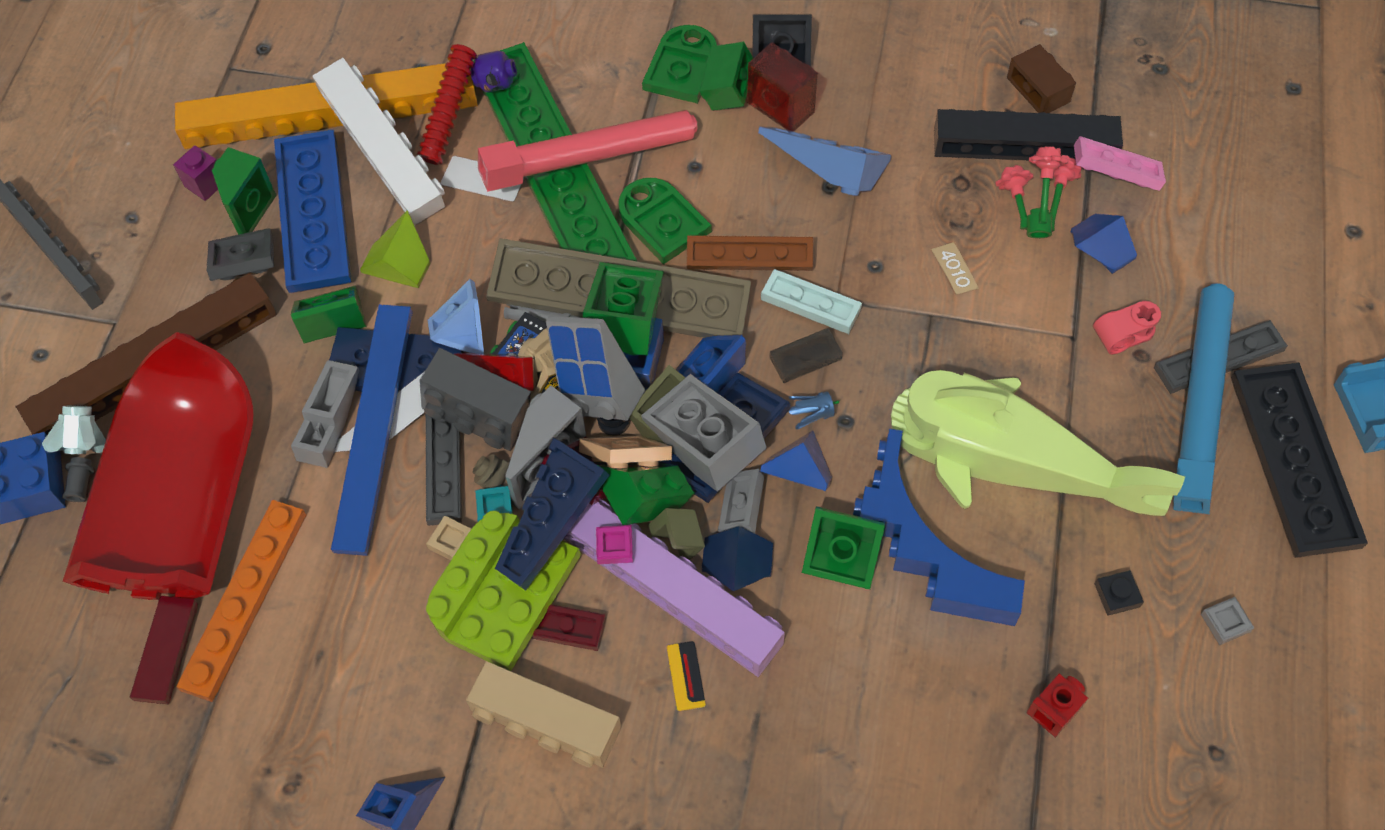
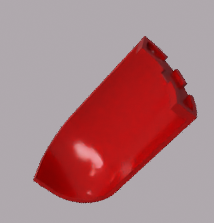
[62,332,254,600]

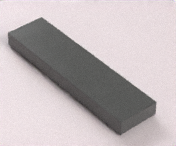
[1154,320,1288,394]
[425,413,462,526]

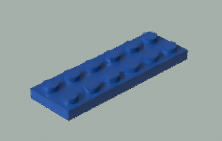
[274,129,352,293]

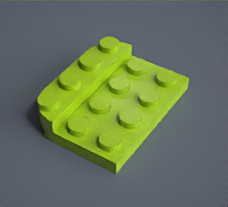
[426,511,581,671]

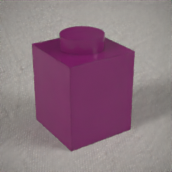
[173,145,218,201]

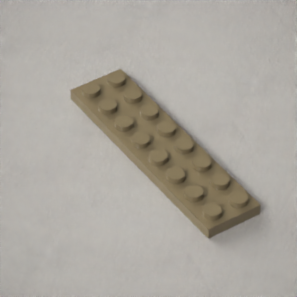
[486,238,751,338]

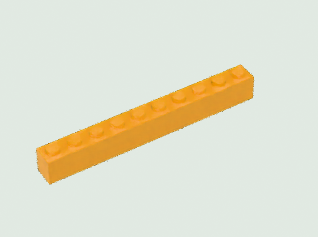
[175,63,478,149]

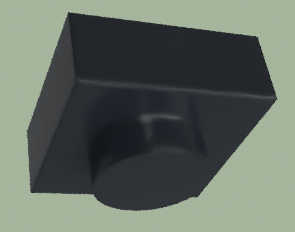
[1094,570,1144,616]

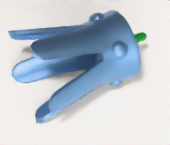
[788,391,839,430]

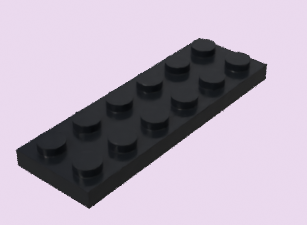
[1231,362,1368,558]

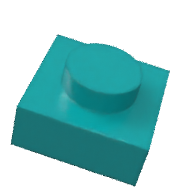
[475,486,513,522]

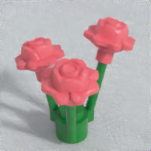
[995,146,1082,239]

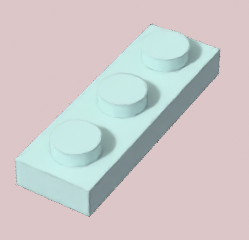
[761,269,862,334]

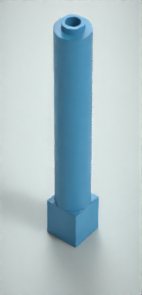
[1173,283,1235,514]

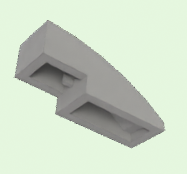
[291,360,359,468]

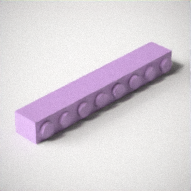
[564,500,785,677]

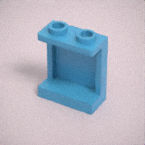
[1333,358,1385,453]

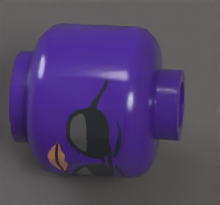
[470,51,517,93]

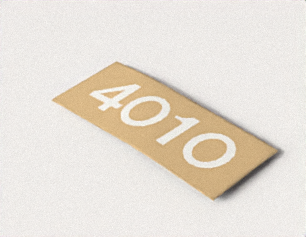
[931,242,979,295]

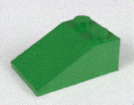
[583,262,664,355]

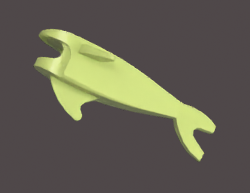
[891,370,1185,516]

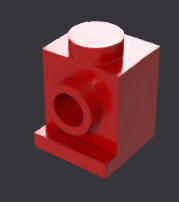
[1026,673,1089,738]

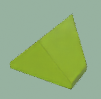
[360,210,431,288]

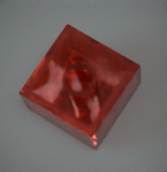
[747,43,818,132]

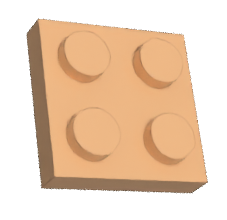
[579,435,672,469]

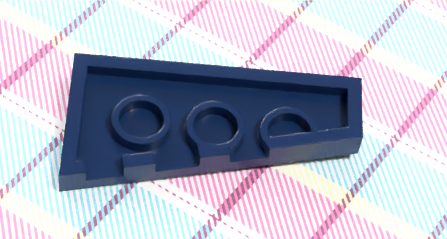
[495,437,609,591]

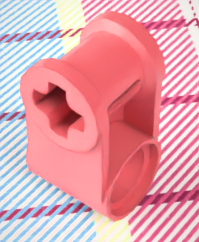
[1093,301,1161,355]

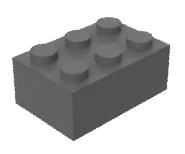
[419,348,531,451]

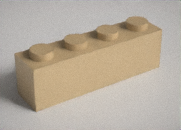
[466,661,621,768]

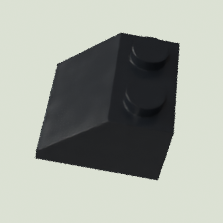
[752,14,812,75]

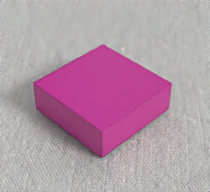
[596,525,633,564]

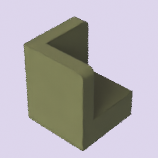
[649,508,705,560]

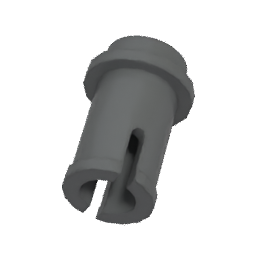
[62,457,94,502]

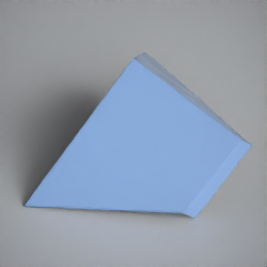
[428,279,484,354]

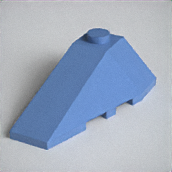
[758,126,891,196]

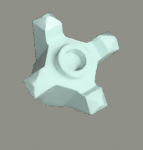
[42,405,106,454]

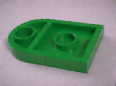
[642,25,717,104]
[619,178,712,265]

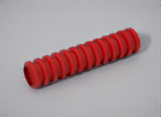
[416,44,477,165]

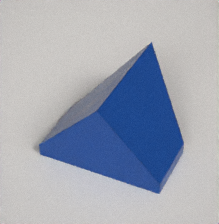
[1070,214,1137,274]
[760,431,832,491]
[356,777,445,830]

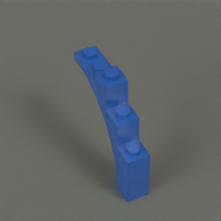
[853,429,1025,626]

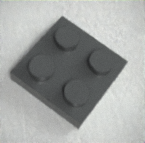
[206,228,274,281]

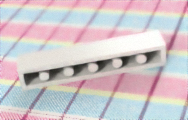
[312,58,445,226]

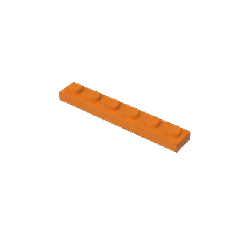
[176,500,306,702]

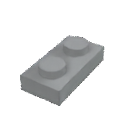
[718,469,764,533]

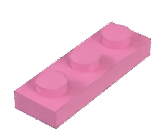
[1074,136,1166,191]

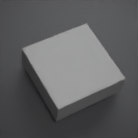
[1201,597,1254,645]

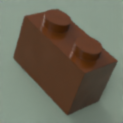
[1007,44,1076,113]

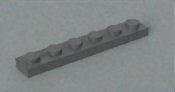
[0,179,103,310]

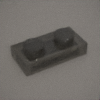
[769,328,843,383]

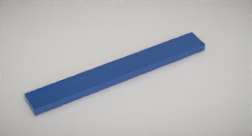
[331,305,413,556]

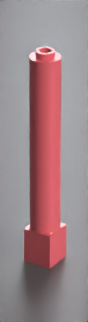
[478,110,697,192]

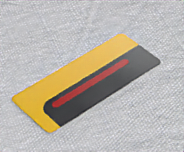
[667,641,706,711]

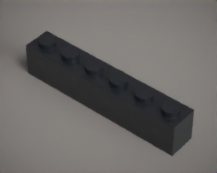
[934,109,1123,161]

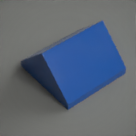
[676,335,746,393]

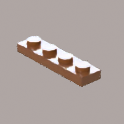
[687,236,813,271]

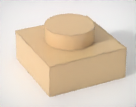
[426,516,471,560]

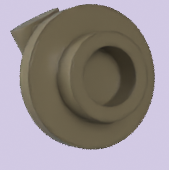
[472,454,509,489]

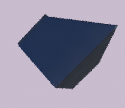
[702,526,773,591]

